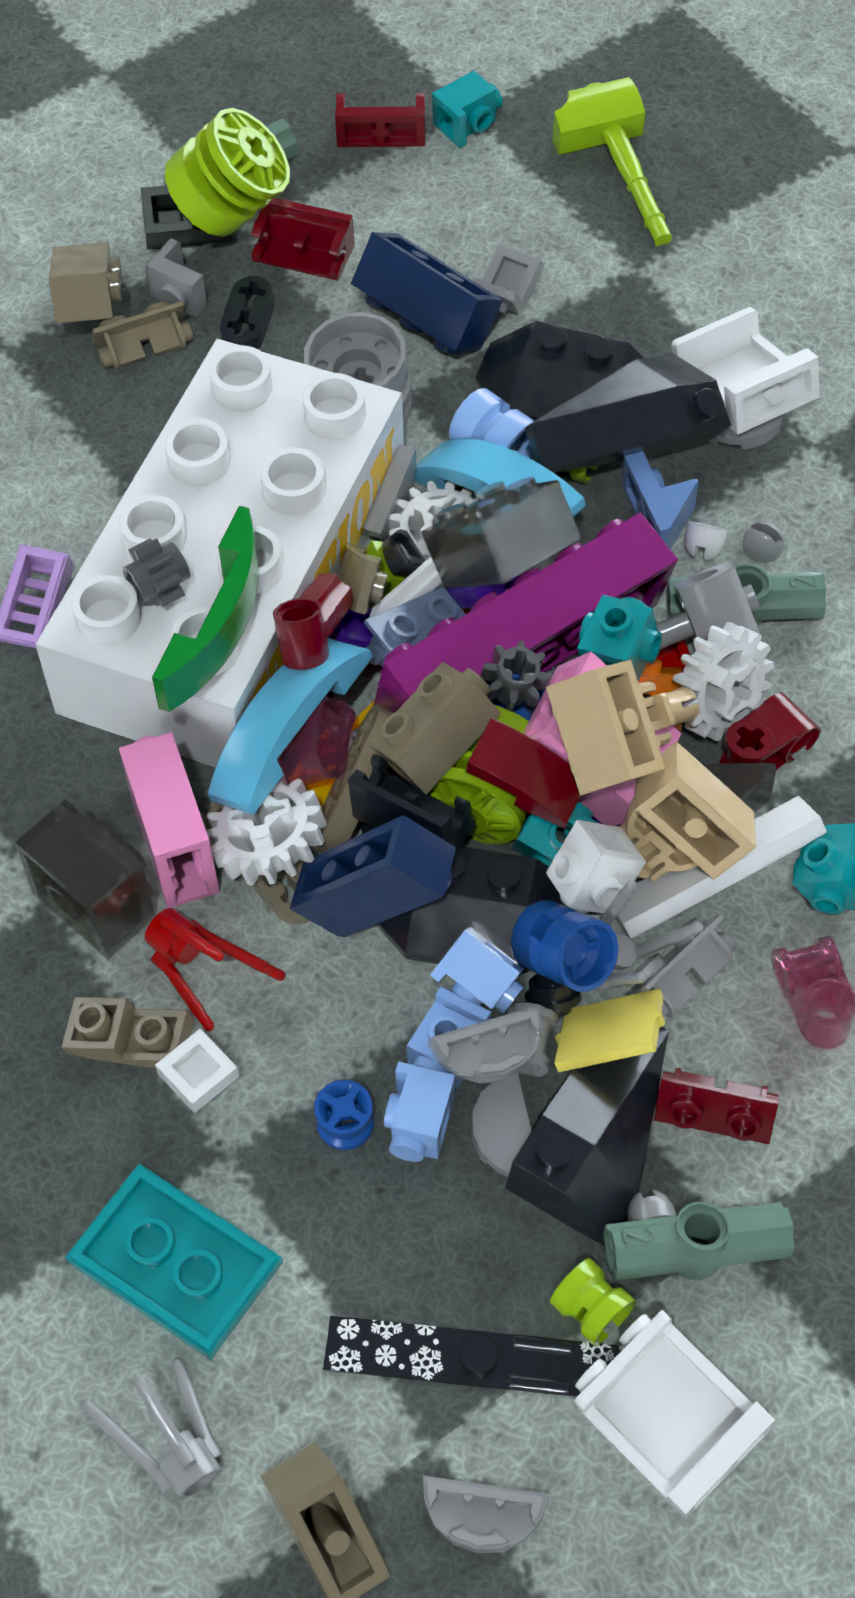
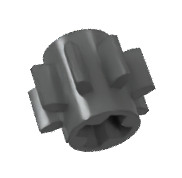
[123,538,191,607]
[480,640,551,711]

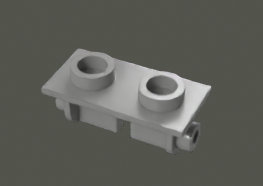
[625,914,736,1018]

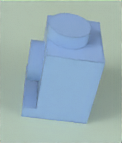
[430,927,524,1014]
[407,987,491,1089]
[384,1061,456,1162]

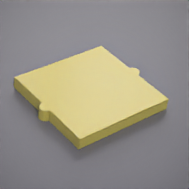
[555,988,665,1072]

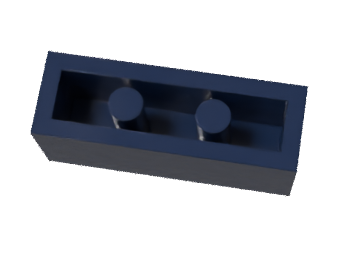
[351,232,503,355]
[289,815,456,937]

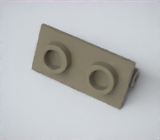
[93,301,193,370]

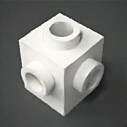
[546,820,646,913]

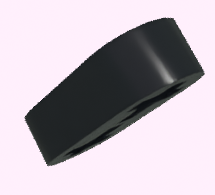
[220,276,274,349]

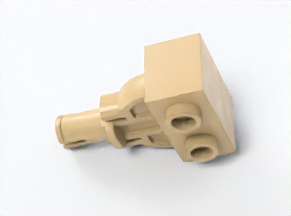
[546,660,699,796]
[619,741,756,882]

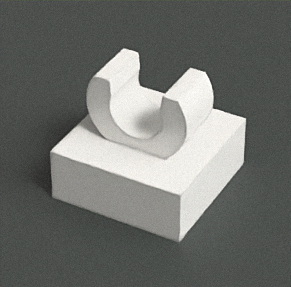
[155,1029,239,1113]

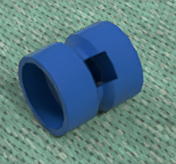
[511,900,619,992]

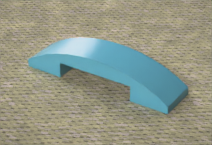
[414,438,586,535]
[208,638,373,815]

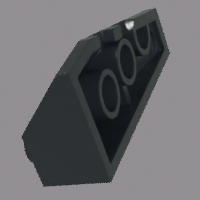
[525,354,732,473]
[505,1027,669,1246]

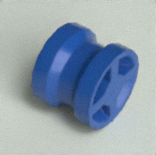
[314,1080,374,1150]

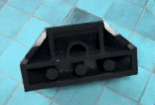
[476,320,644,421]
[377,846,587,977]

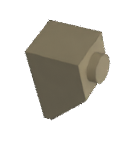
[260,1442,391,1598]

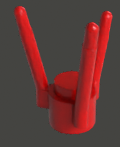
[144,907,286,1032]

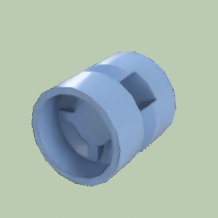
[449,388,534,459]

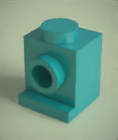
[432,70,503,149]

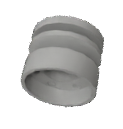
[304,312,412,426]

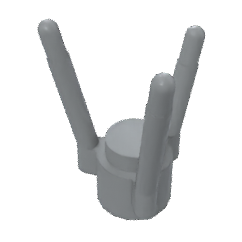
[597,880,703,991]
[82,1358,223,1500]

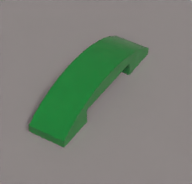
[152,505,258,712]

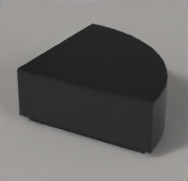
[382,529,425,578]

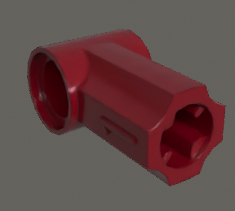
[272,573,354,670]

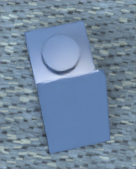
[622,451,699,550]

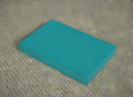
[65,1164,283,1360]

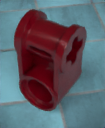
[719,692,821,787]

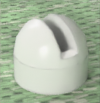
[685,521,728,561]

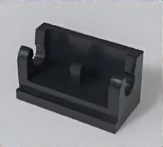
[348,754,476,851]

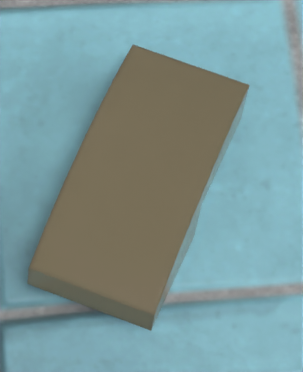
[338,543,388,614]
[61,997,194,1068]

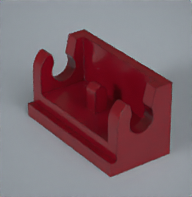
[335,92,426,147]
[251,198,355,281]

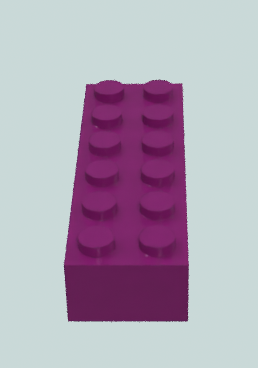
[373,512,678,713]

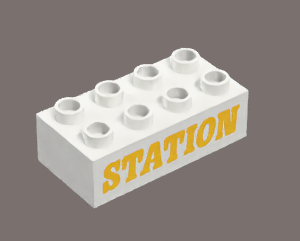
[36,339,404,767]

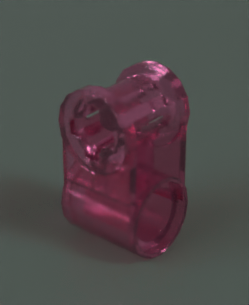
[277,694,355,786]
[772,936,855,1049]

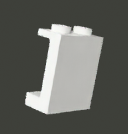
[672,307,820,435]
[574,1310,775,1519]

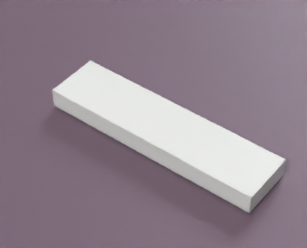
[616,796,827,939]

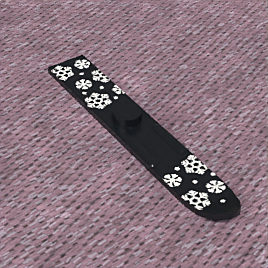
[323,1316,625,1397]

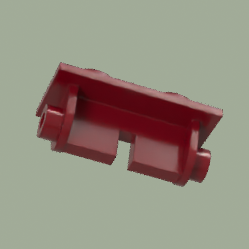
[654,1068,779,1145]

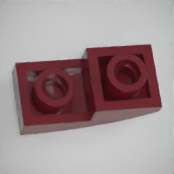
[465,717,581,829]

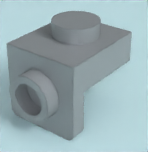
[146,238,207,317]
[474,244,544,316]

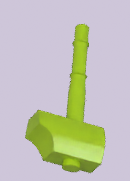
[552,77,672,246]

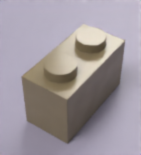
[48,242,123,323]

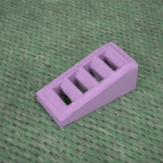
[0,544,74,649]

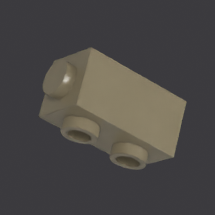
[368,662,501,795]

